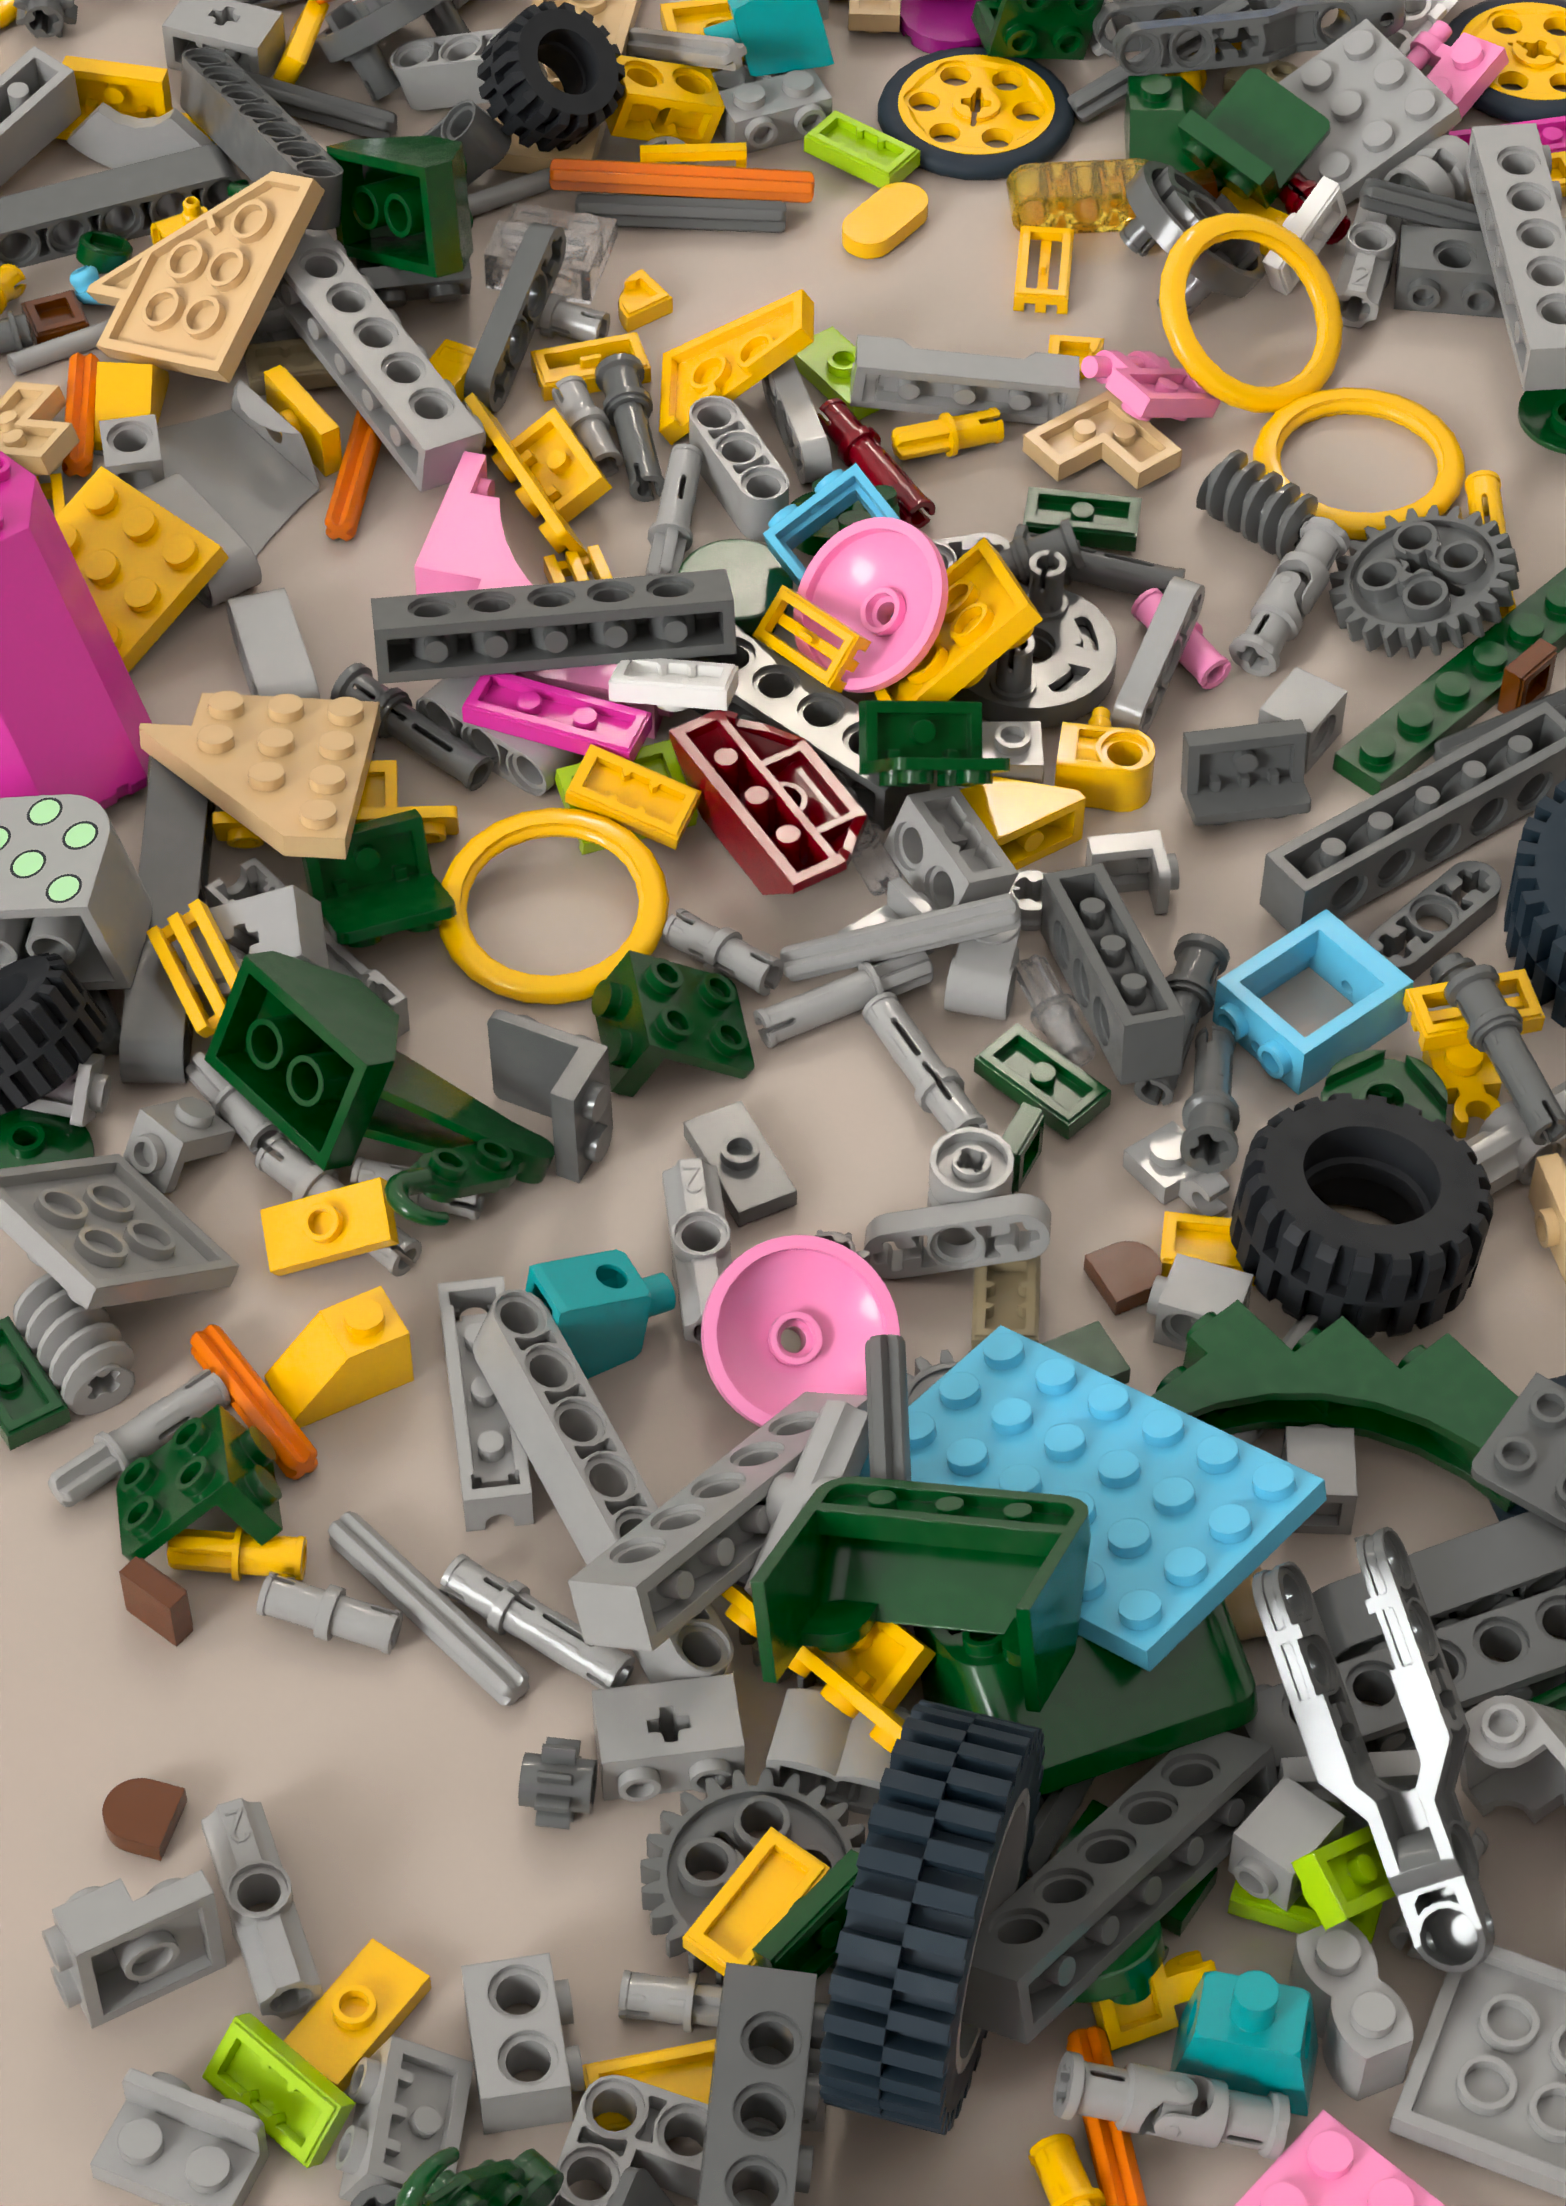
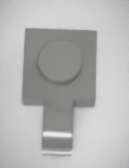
[1123,1121,1230,1217]

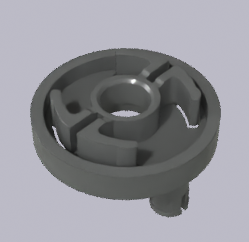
[316,0,471,102]
[1119,161,1266,317]
[953,550,1117,729]

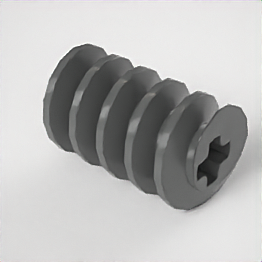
[1196,449,1318,561]

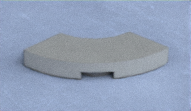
[66,102,215,169]

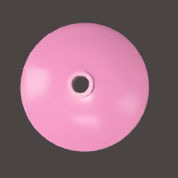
[793,517,948,693]
[701,1235,900,1427]

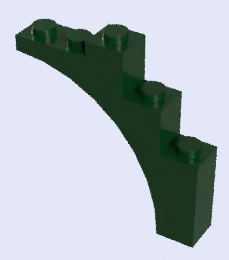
[1151,1299,1518,1513]

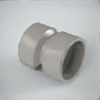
[1384,134,1473,227]
[927,1127,1014,1245]

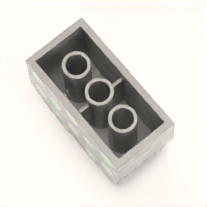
[0,794,152,990]

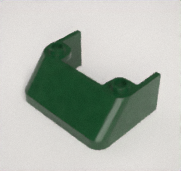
[750,1476,1091,1713]
[914,1599,1258,1795]

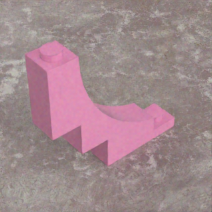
[414,451,674,739]

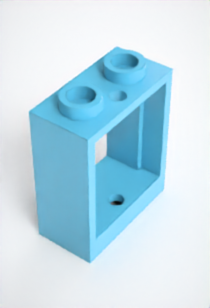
[763,463,901,618]
[1212,909,1414,1095]

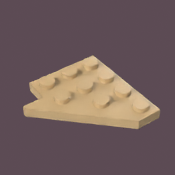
[86,171,325,383]
[139,691,381,859]

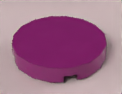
[900,0,984,53]

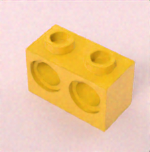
[605,55,725,144]

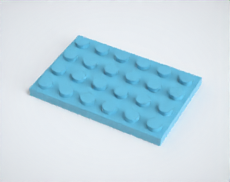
[859,1325,1327,1672]

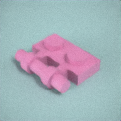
[1406,20,1509,131]
[1081,350,1221,421]

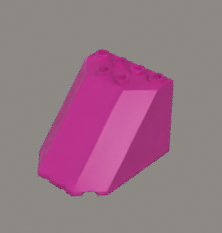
[0,451,152,809]

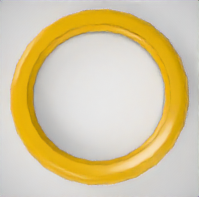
[1159,213,1343,413]
[1253,387,1466,540]
[439,808,670,1005]

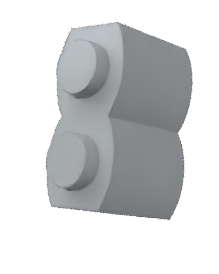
[766,1686,911,1816]
[1288,1920,1414,2101]

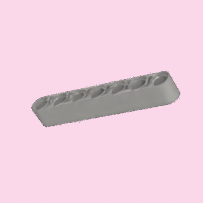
[473,1290,734,1683]

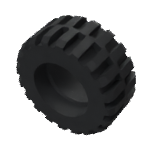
[1230,1093,1494,1338]

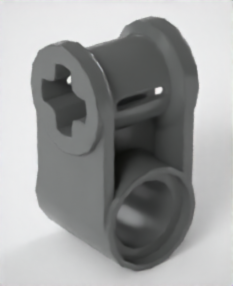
[422,100,512,187]

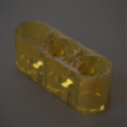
[1006,158,1149,234]

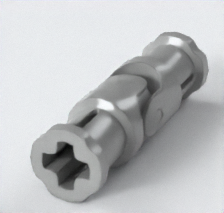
[1229,516,1350,677]
[1053,2051,1290,2160]

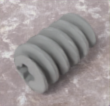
[13,1273,136,1415]

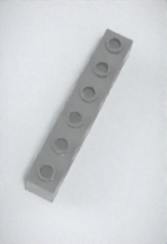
[1466,123,1566,391]
[272,229,486,492]
[568,1392,867,1651]

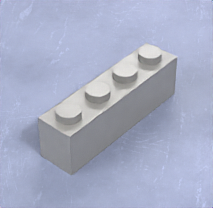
[0,46,81,187]

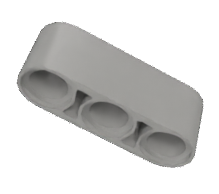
[390,28,548,110]
[689,395,789,542]
[139,473,262,608]
[226,588,320,699]
[416,676,584,796]

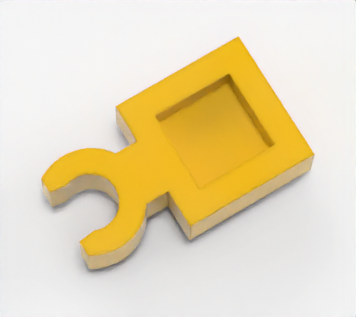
[1422,1043,1502,1139]

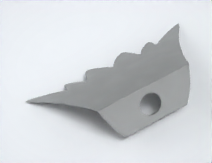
[93,379,320,557]

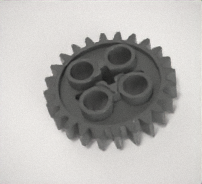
[1329,505,1520,659]
[640,1768,865,1985]

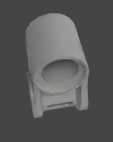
[944,926,1021,1021]

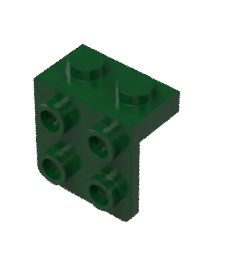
[971,0,1104,60]
[1177,68,1331,209]
[859,700,1010,787]
[302,809,457,948]
[591,950,755,1097]
[116,1404,283,1561]

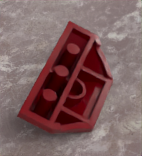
[669,710,867,895]

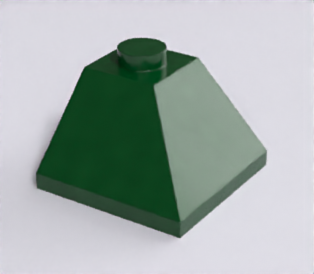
[1124,74,1229,193]

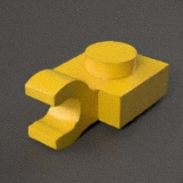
[1091,1950,1217,2051]

